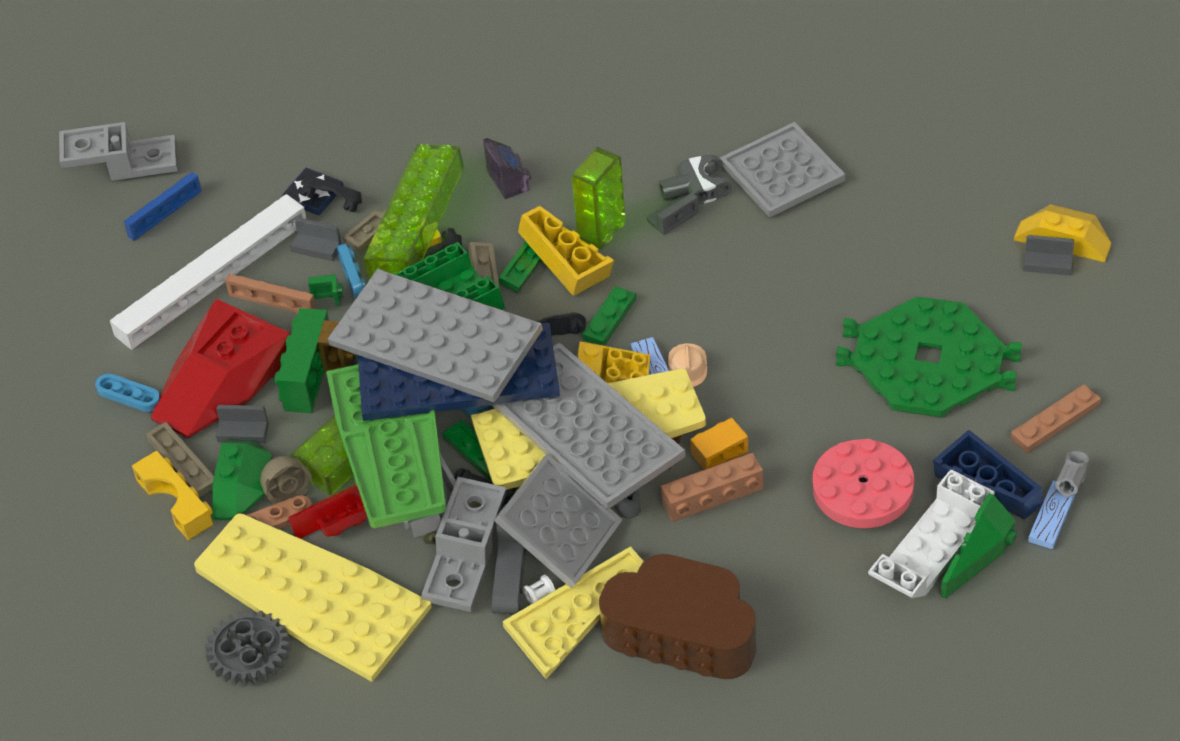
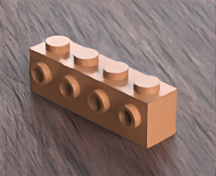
[661,453,763,522]

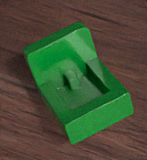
[308,274,344,306]

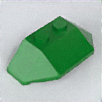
[212,439,273,520]

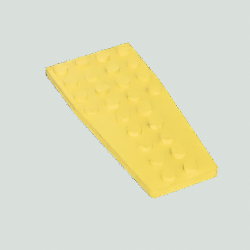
[470,369,706,490]
[194,513,432,682]

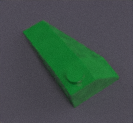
[941,493,1017,599]

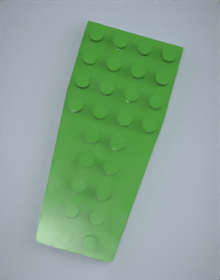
[326,364,446,528]

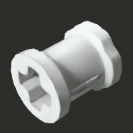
[522,575,555,605]

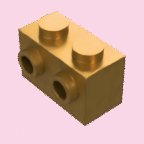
[318,320,356,373]

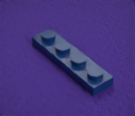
[124,172,202,241]

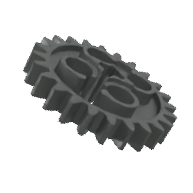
[205,609,291,686]

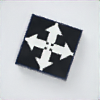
[281,167,344,216]

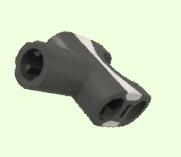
[659,155,732,205]

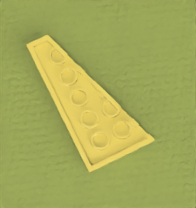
[502,546,644,679]

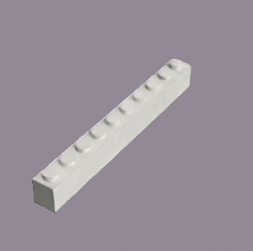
[110,194,306,350]

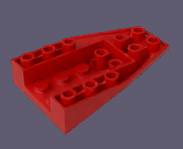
[150,299,291,438]

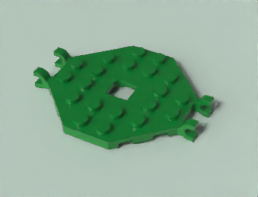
[836,296,1022,417]

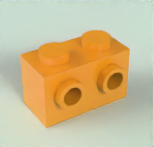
[690,417,749,470]

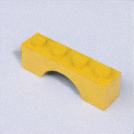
[132,450,213,540]

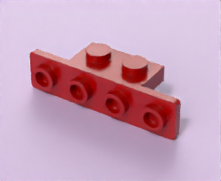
[288,484,367,539]

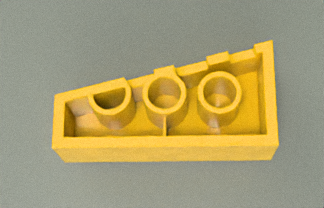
[518,206,614,296]

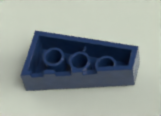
[933,430,1043,519]

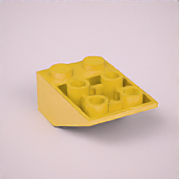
[576,341,650,383]

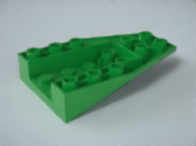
[395,242,506,310]

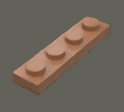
[225,274,316,313]
[1010,384,1101,453]

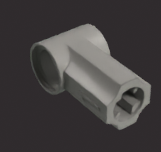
[1055,451,1089,497]

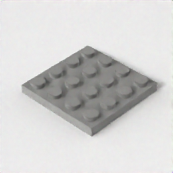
[720,122,845,218]
[494,453,623,588]

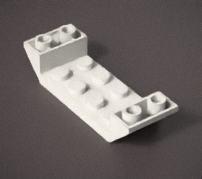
[868,470,995,598]

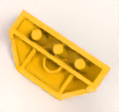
[1014,204,1111,262]

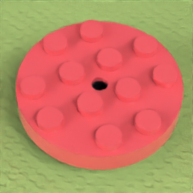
[813,439,914,528]

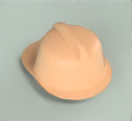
[668,343,707,387]

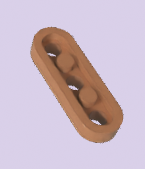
[246,495,312,529]

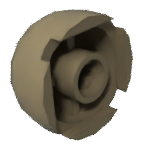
[260,455,312,504]

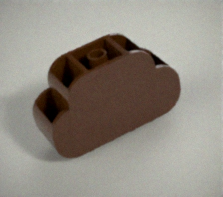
[599,554,756,679]

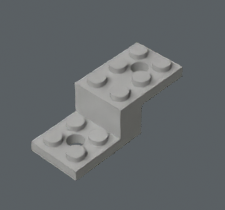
[59,122,177,181]
[421,477,507,612]

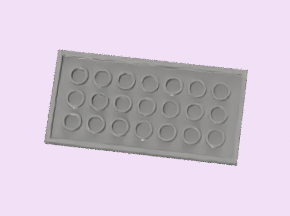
[328,269,543,403]
[492,342,686,510]

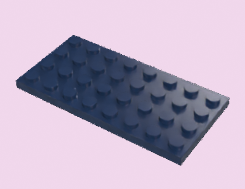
[358,323,560,421]

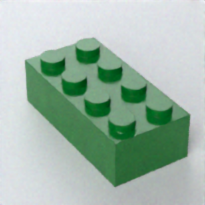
[275,308,329,414]

